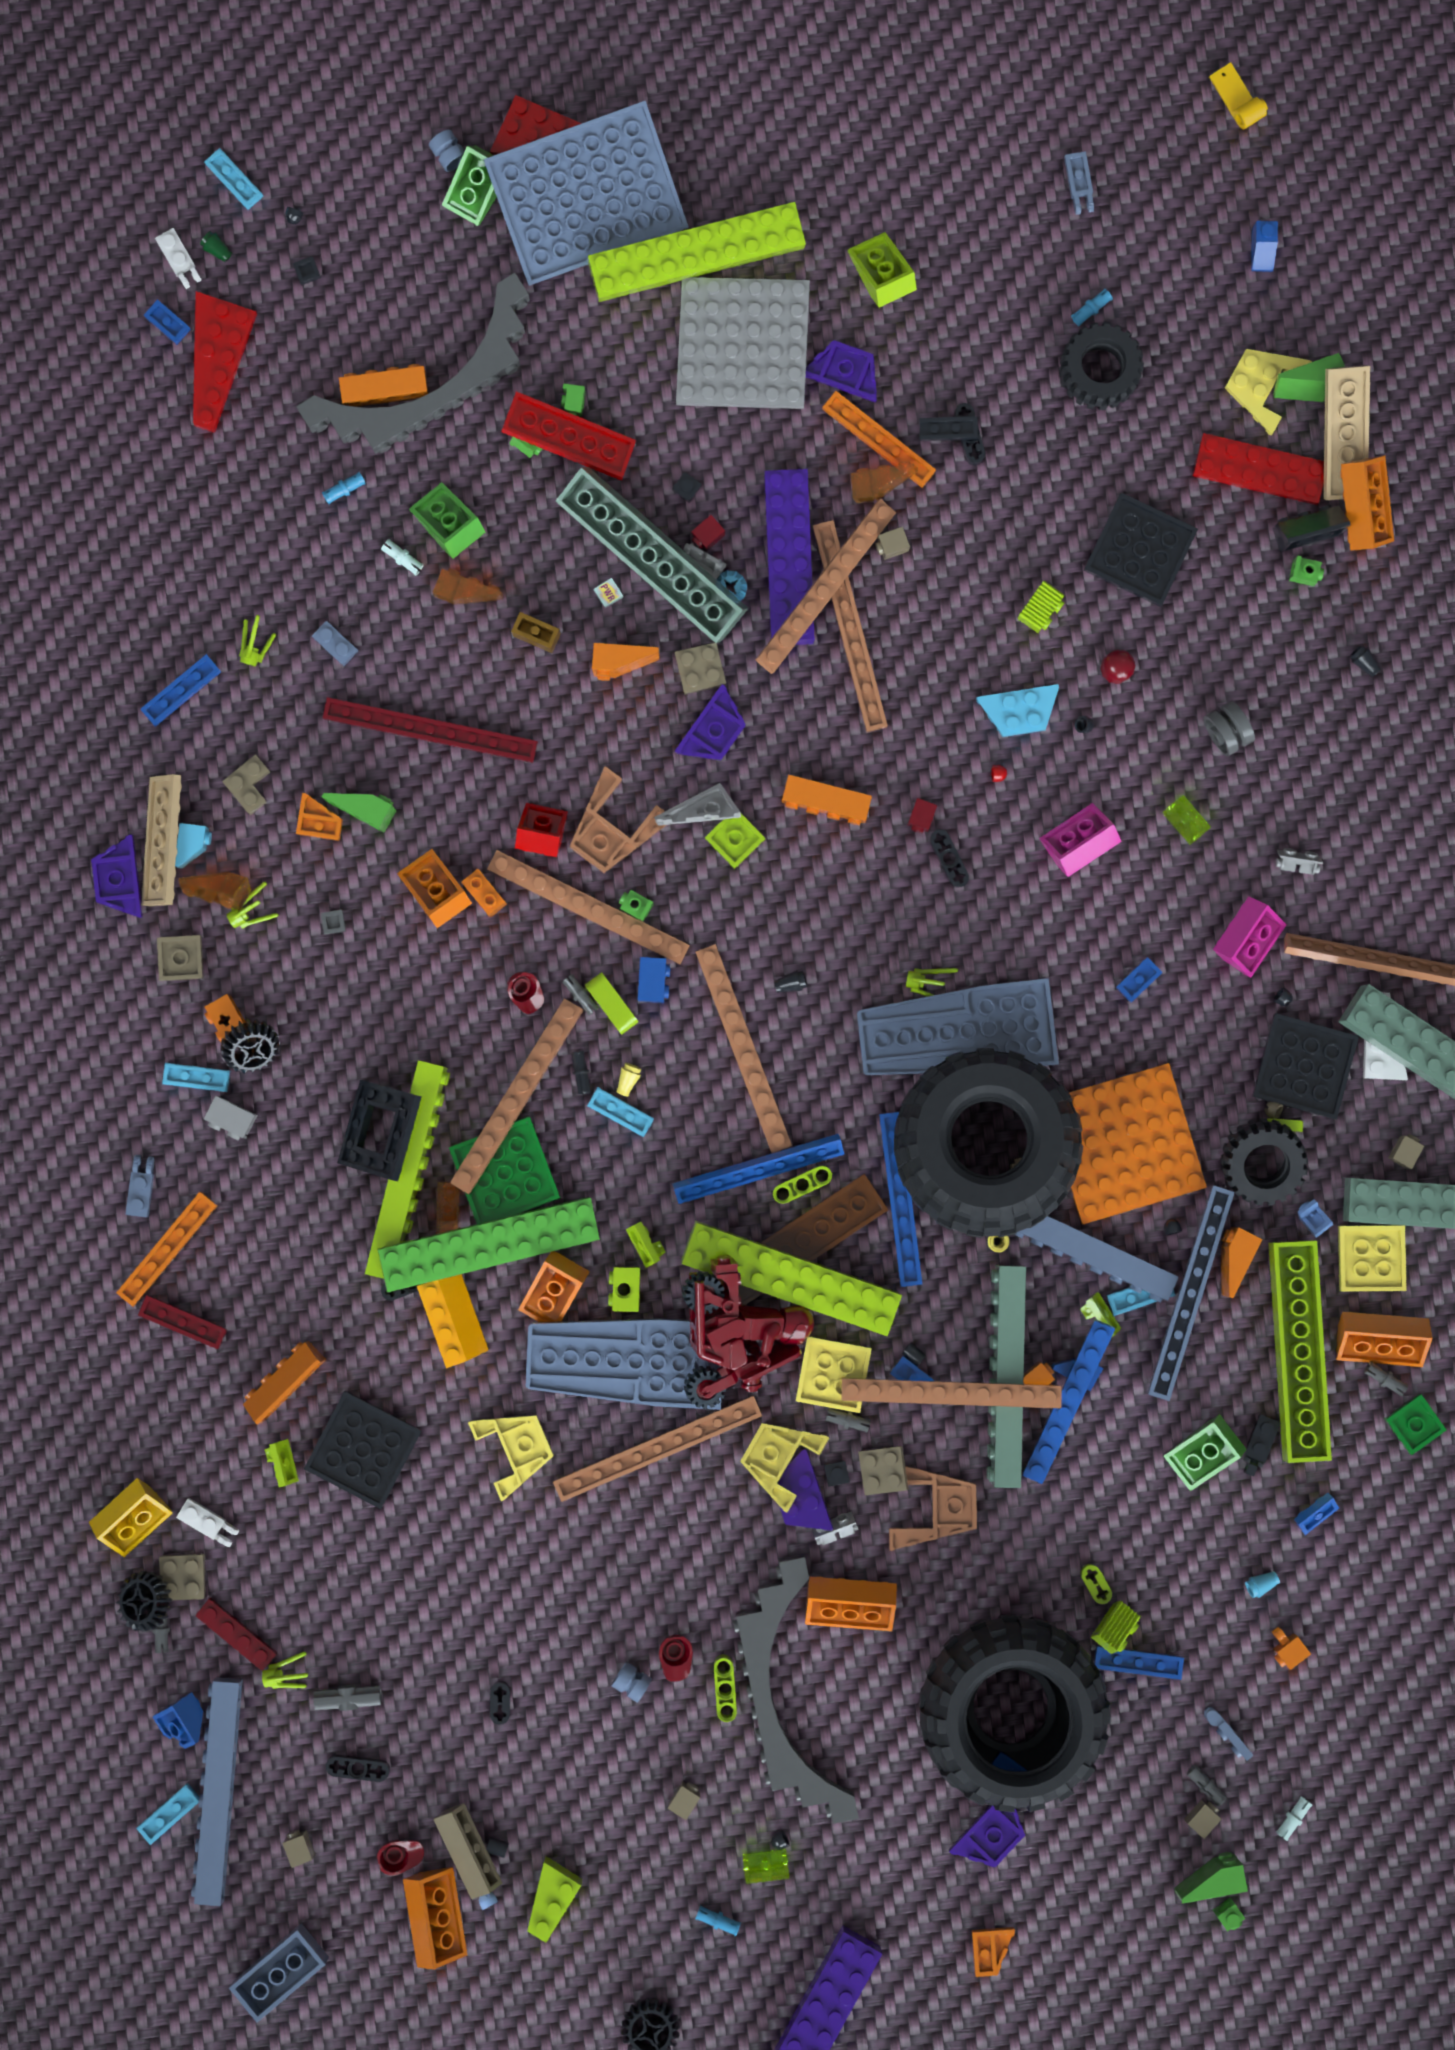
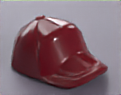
[507,972,544,1014]
[659,1635,693,1682]
[377,1840,424,1876]

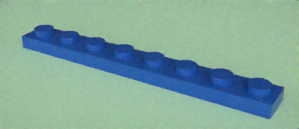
[879,1112,922,1287]
[672,1134,844,1204]
[1022,1319,1115,1484]

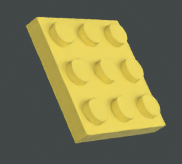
[1338,1225,1407,1292]
[795,1337,872,1413]

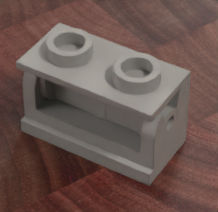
[204,1096,258,1140]

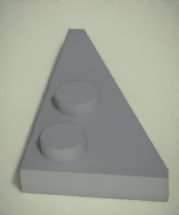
[654,783,741,826]

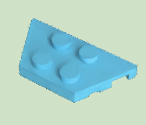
[976,684,1059,737]

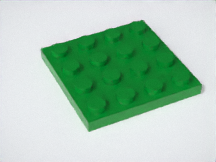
[449,1117,561,1224]

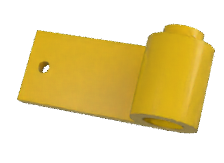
[1209,62,1268,130]

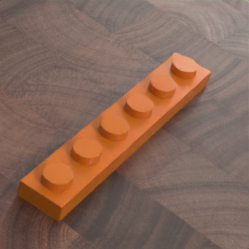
[822,391,936,488]
[116,1192,218,1307]

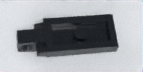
[1243,1414,1281,1476]

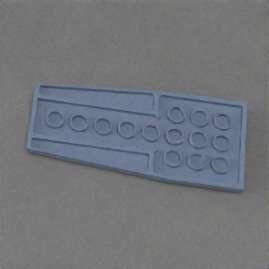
[857,978,1059,1075]
[526,1318,722,1410]

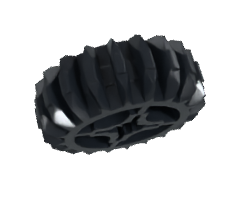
[220,1018,280,1074]
[116,1571,173,1632]
[621,1998,680,2050]

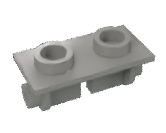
[683,543,727,580]
[1276,848,1323,875]
[811,1511,858,1546]

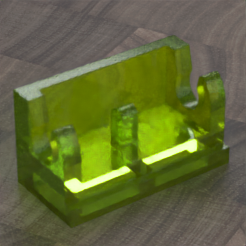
[1162,795,1211,845]
[743,1849,789,1884]

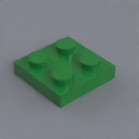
[1384,1394,1447,1455]

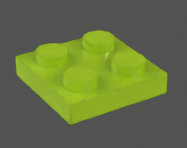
[705,813,766,869]

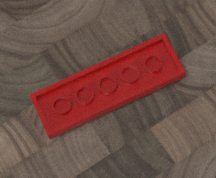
[501,391,636,480]
[1193,433,1324,505]

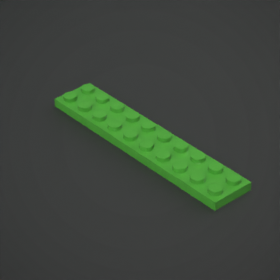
[377,1197,600,1292]

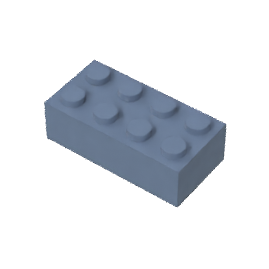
[229,1923,329,2022]

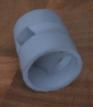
[429,130,465,172]
[611,1662,652,1703]

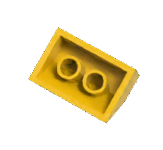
[89,1478,173,1557]

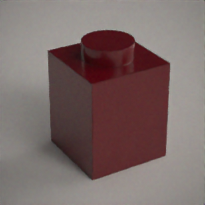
[691,515,725,552]
[907,798,937,834]

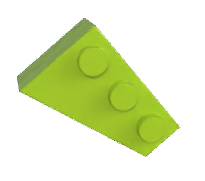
[527,1856,583,1943]

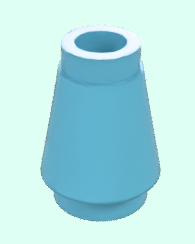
[1245,1571,1280,1598]

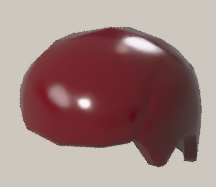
[1100,649,1136,684]

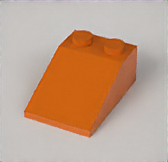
[592,643,660,681]
[397,849,472,928]
[1221,1227,1263,1298]
[518,1251,590,1322]

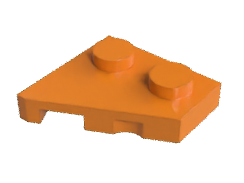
[296,793,343,841]
[972,1927,1015,1977]

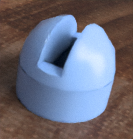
[479,1892,498,1910]

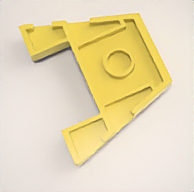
[1225,349,1312,436]
[468,1415,554,1501]
[740,1423,829,1513]

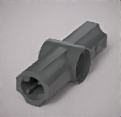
[313,1685,382,1711]

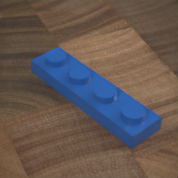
[140,654,221,727]
[1094,1645,1184,1680]

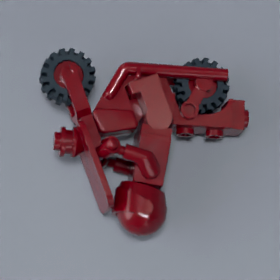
[682,1255,814,1409]

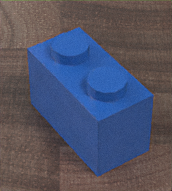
[638,957,671,1003]

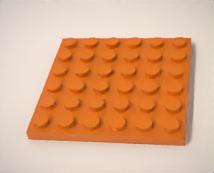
[1069,1063,1207,1225]

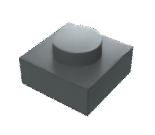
[321,910,347,935]

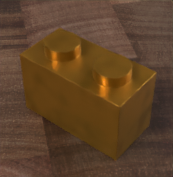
[511,612,561,653]

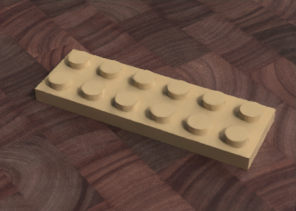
[1324,365,1370,500]
[141,774,182,906]

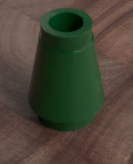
[200,231,233,263]

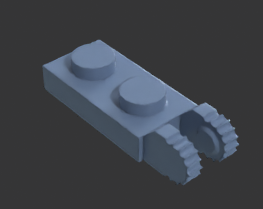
[1064,151,1094,215]
[125,1155,154,1217]
[1203,1707,1253,1761]

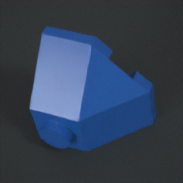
[152,1692,203,1749]

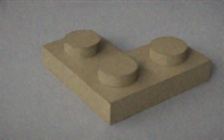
[222,755,270,816]

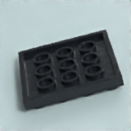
[1083,493,1198,607]
[1252,1013,1359,1120]
[304,1390,422,1509]

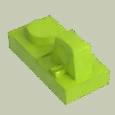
[626,1222,666,1268]
[1080,1292,1121,1337]
[265,1439,299,1487]

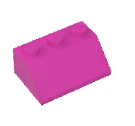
[1039,803,1122,877]
[1213,896,1286,978]

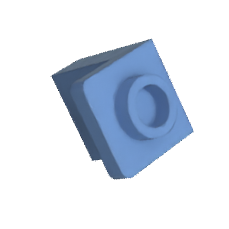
[1298,1199,1333,1238]

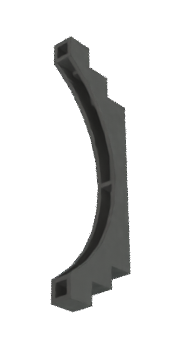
[296,273,530,454]
[733,1554,859,1824]

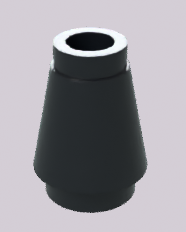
[1350,645,1381,677]
[774,970,808,993]

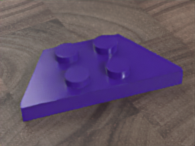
[806,340,877,403]
[675,684,746,761]
[91,835,143,918]
[778,1449,834,1531]
[949,1805,1025,1868]

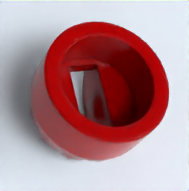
[991,765,1007,782]

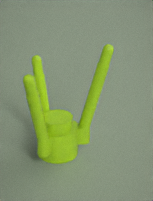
[239,615,276,667]
[226,881,278,929]
[906,968,958,997]
[262,1651,308,1689]

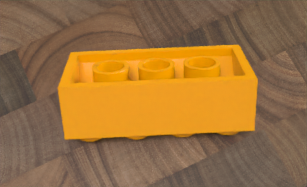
[417,1274,489,1368]

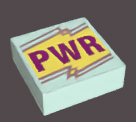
[594,578,623,608]

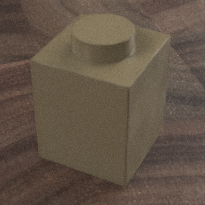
[875,527,910,560]
[1388,1134,1424,1169]
[668,1781,700,1820]
[1184,1799,1221,1839]
[282,1829,315,1868]

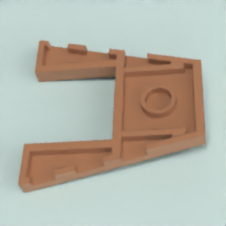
[570,766,666,873]
[889,1466,977,1551]

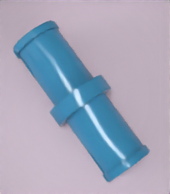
[1071,288,1113,326]
[322,472,366,505]
[695,1905,741,1936]

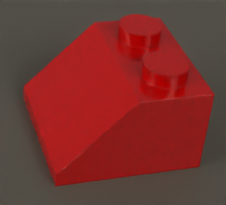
[515,803,568,857]

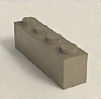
[433,1803,502,1899]

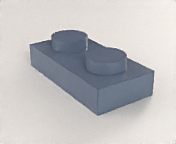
[312,621,358,666]

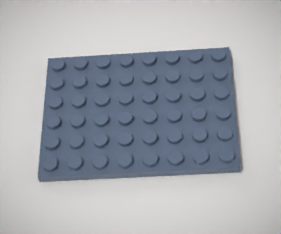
[484,101,689,286]

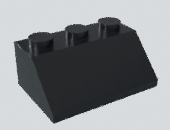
[1273,505,1351,553]

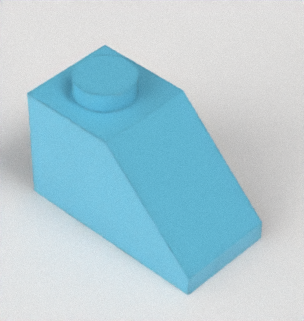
[175,823,212,869]

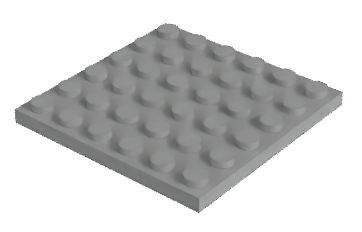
[676,277,810,409]

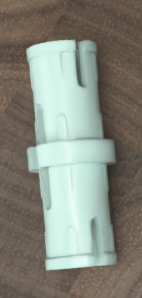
[381,539,424,576]
[1276,1796,1312,1841]

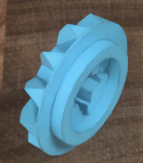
[717,570,747,601]

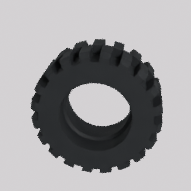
[1059,322,1144,410]
[1221,1118,1308,1206]

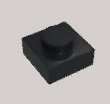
[293,256,321,286]
[672,472,702,503]
[824,1460,850,1487]

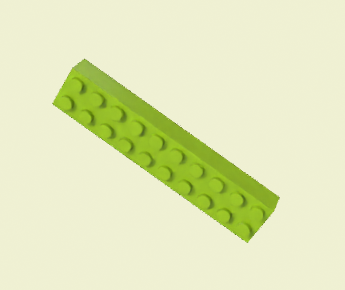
[588,202,806,302]
[365,1061,450,1279]
[681,1220,902,1337]
[1268,1240,1332,1463]

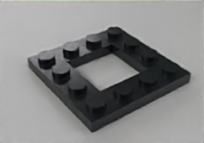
[337,1080,422,1182]

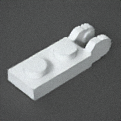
[155,228,201,289]
[176,1498,239,1547]

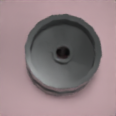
[1203,701,1255,757]

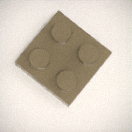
[675,643,726,695]
[157,935,204,981]
[858,1446,909,1495]
[159,1554,206,1600]

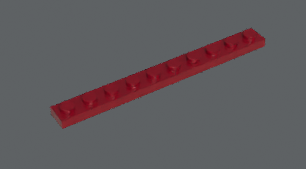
[323,697,538,763]

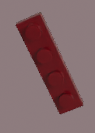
[138,1295,228,1349]
[195,1597,277,1671]

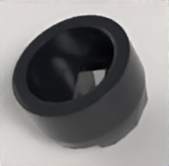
[285,207,303,224]
[1075,716,1094,733]
[1273,987,1293,1007]
[1164,1219,1182,1235]
[771,1830,790,1850]

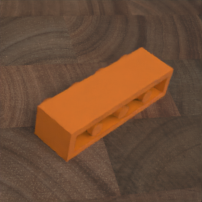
[339,364,429,407]
[782,775,872,825]

